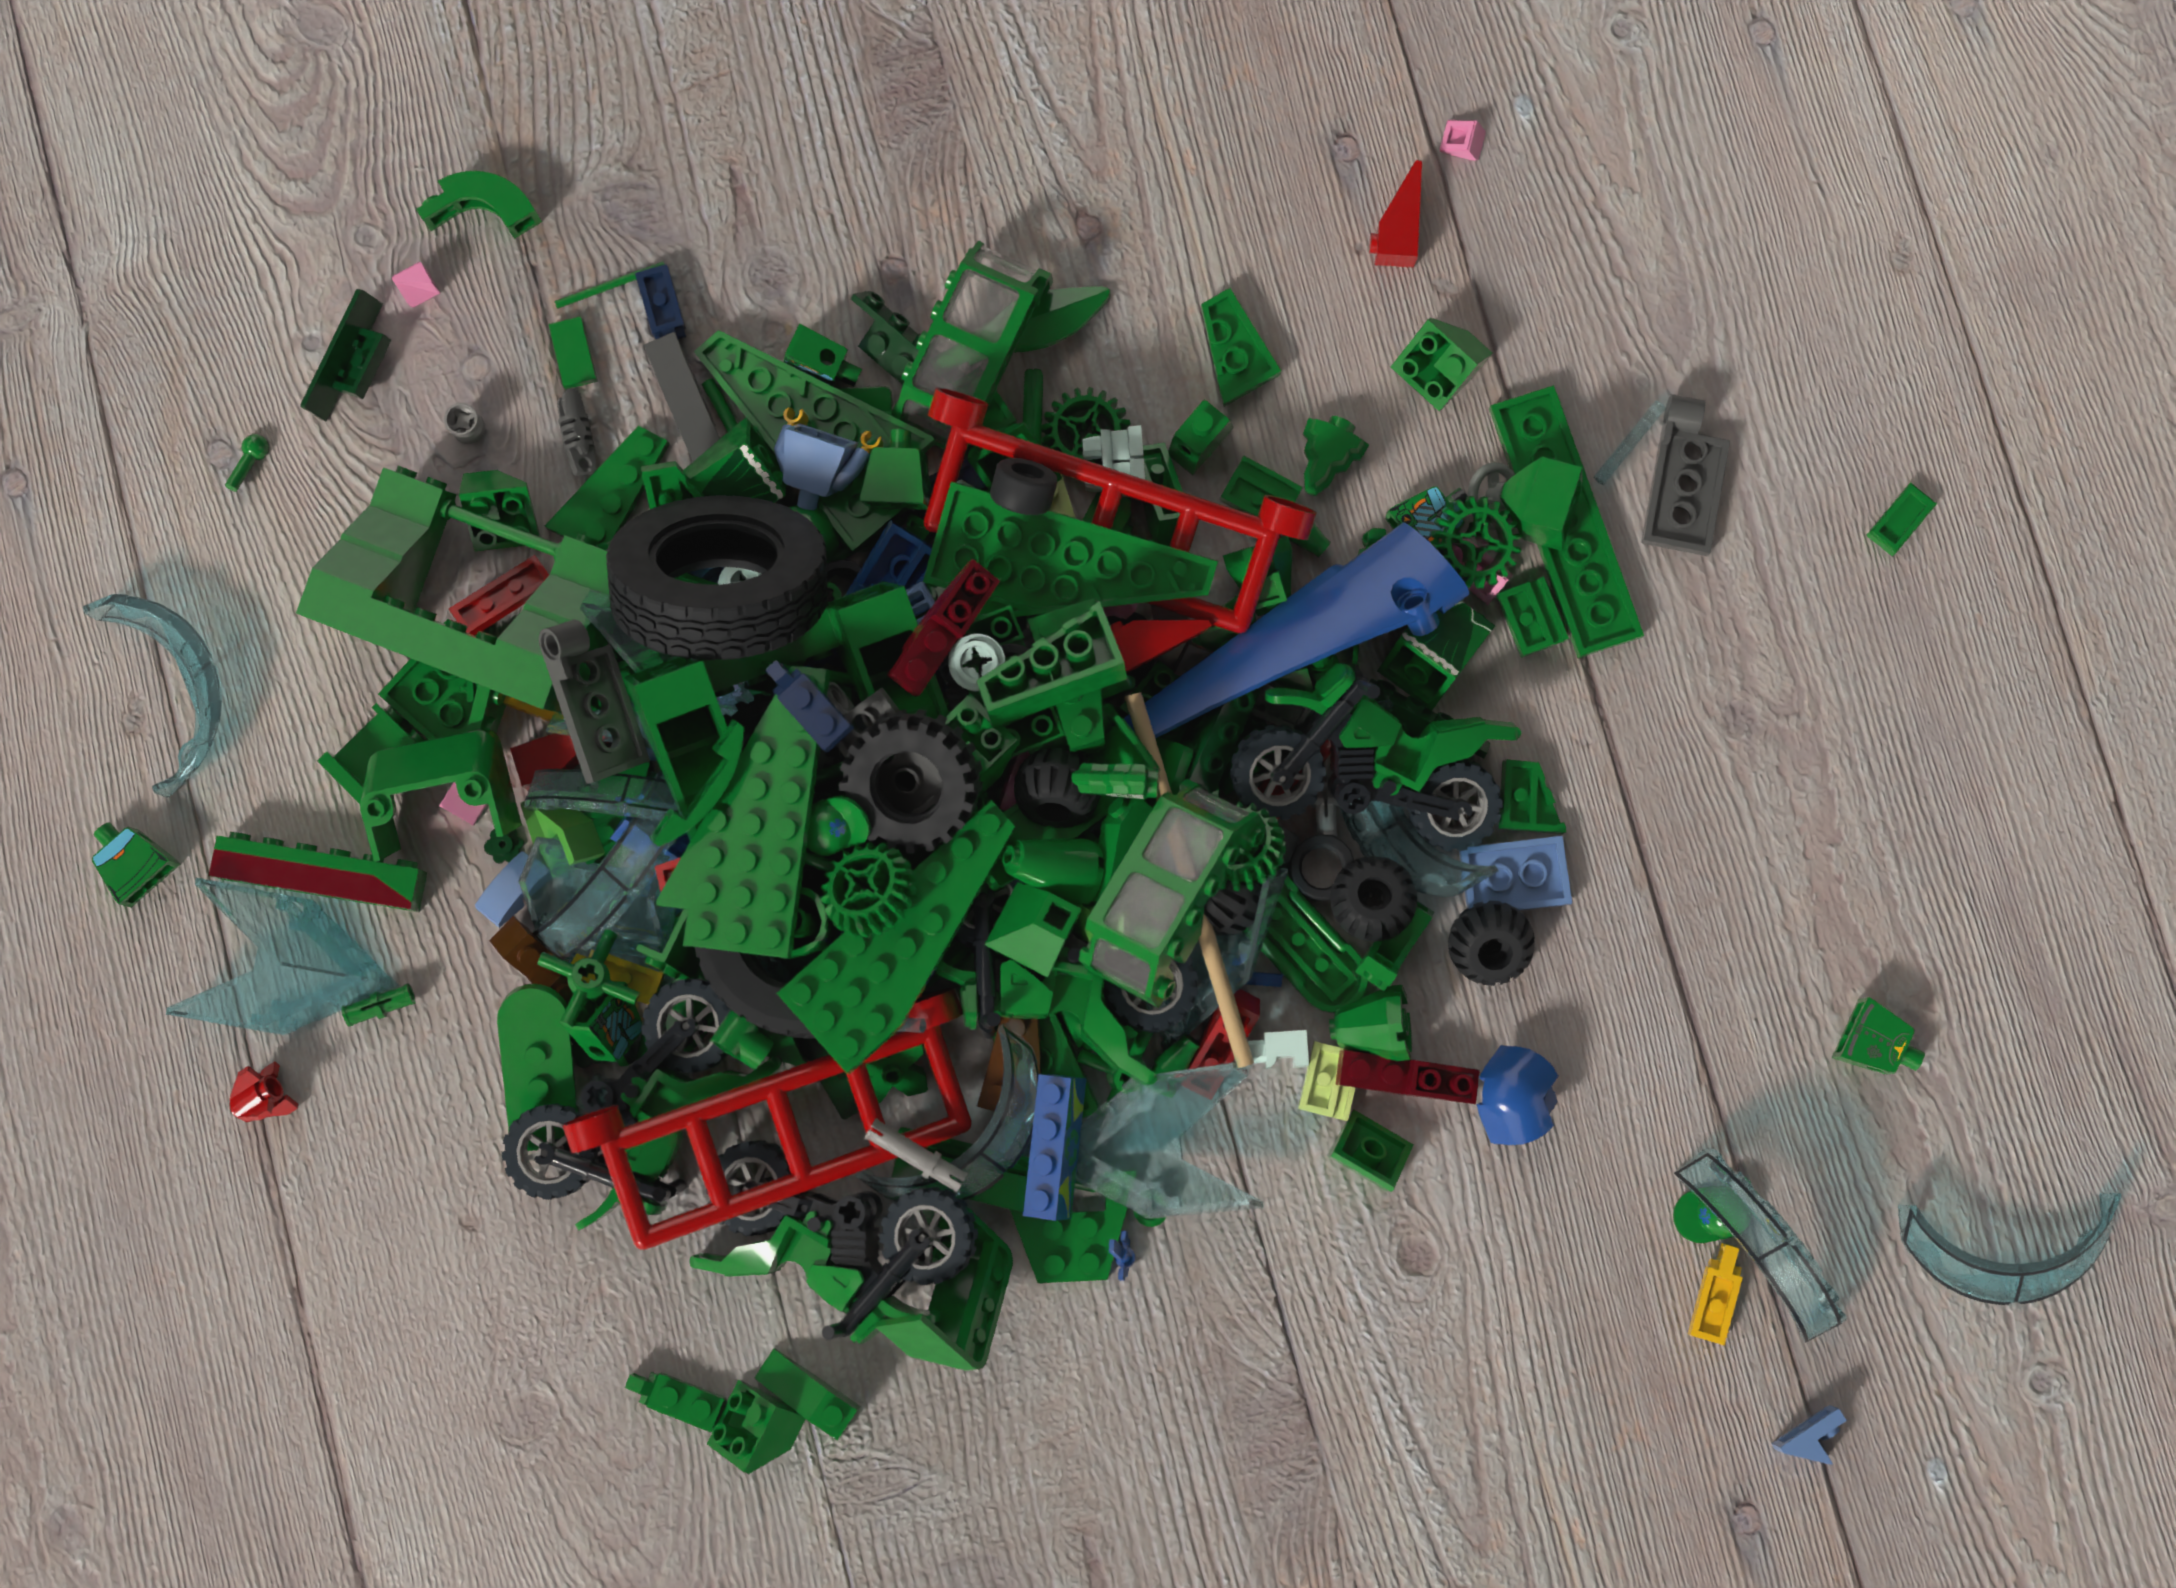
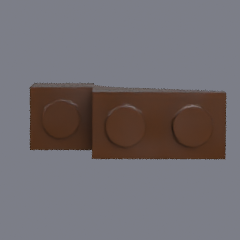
[489,916,586,1006]

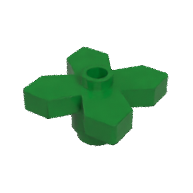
[866,1044,928,1103]

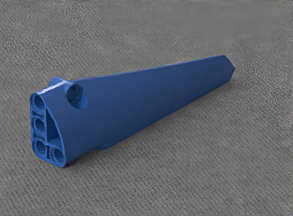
[1124,522,1469,738]

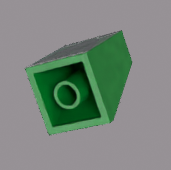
[684,417,786,503]
[1377,601,1495,711]

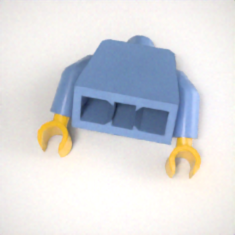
[774,407,883,510]

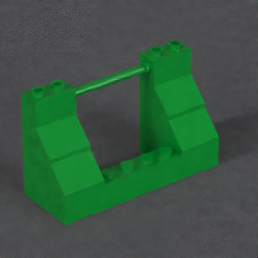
[296,466,616,713]
[624,581,949,841]

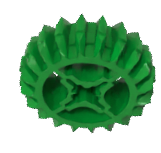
[1041,387,1131,466]
[1429,496,1522,588]
[1190,801,1286,892]
[820,841,917,938]

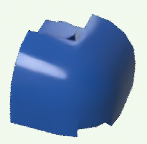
[1477,1045,1559,1145]

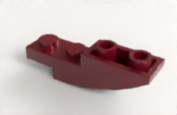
[887,559,1000,697]
[1335,1050,1480,1104]

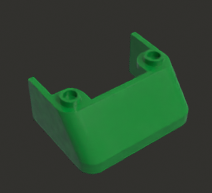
[360,729,522,862]
[875,1196,1013,1371]

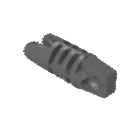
[557,387,596,476]

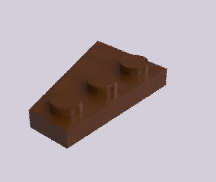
[977,1017,1042,1123]

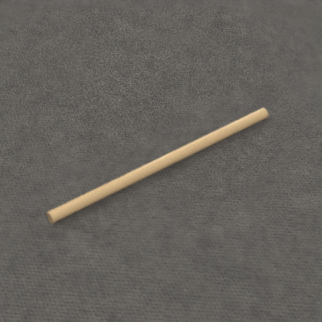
[1124,692,1254,1068]

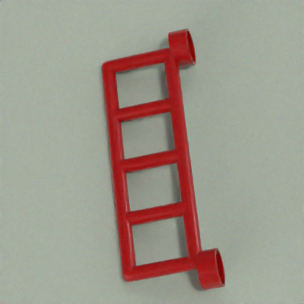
[924,387,1317,633]
[562,987,972,1250]

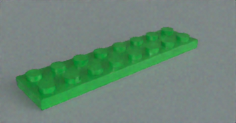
[1489,385,1644,659]

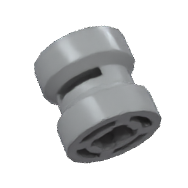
[444,403,485,444]

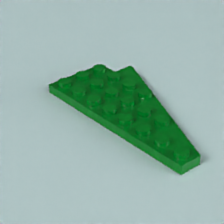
[693,330,937,553]
[923,481,1218,619]
[656,666,830,959]

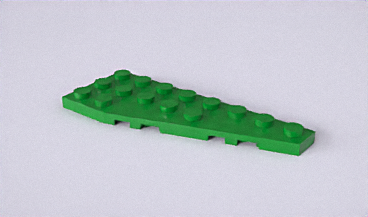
[777,800,1017,1075]

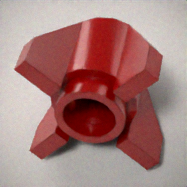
[229,1061,299,1122]

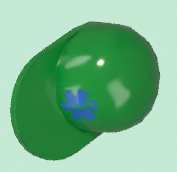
[807,796,871,856]
[1673,1185,1753,1243]

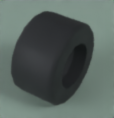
[990,458,1057,515]

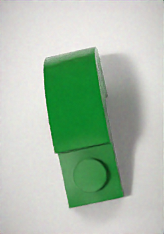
[416,171,542,239]
[1355,901,1434,991]

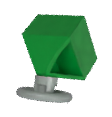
[1468,457,1583,551]

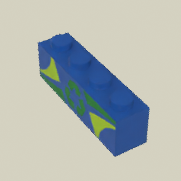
[1023,1074,1087,1221]

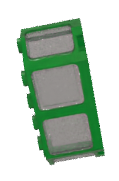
[891,240,1053,460]
[1079,779,1266,1008]

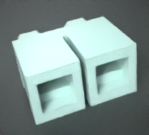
[1082,425,1145,497]
[1248,1030,1309,1070]

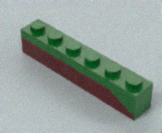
[208,831,427,912]

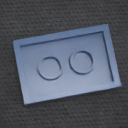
[1459,836,1572,911]

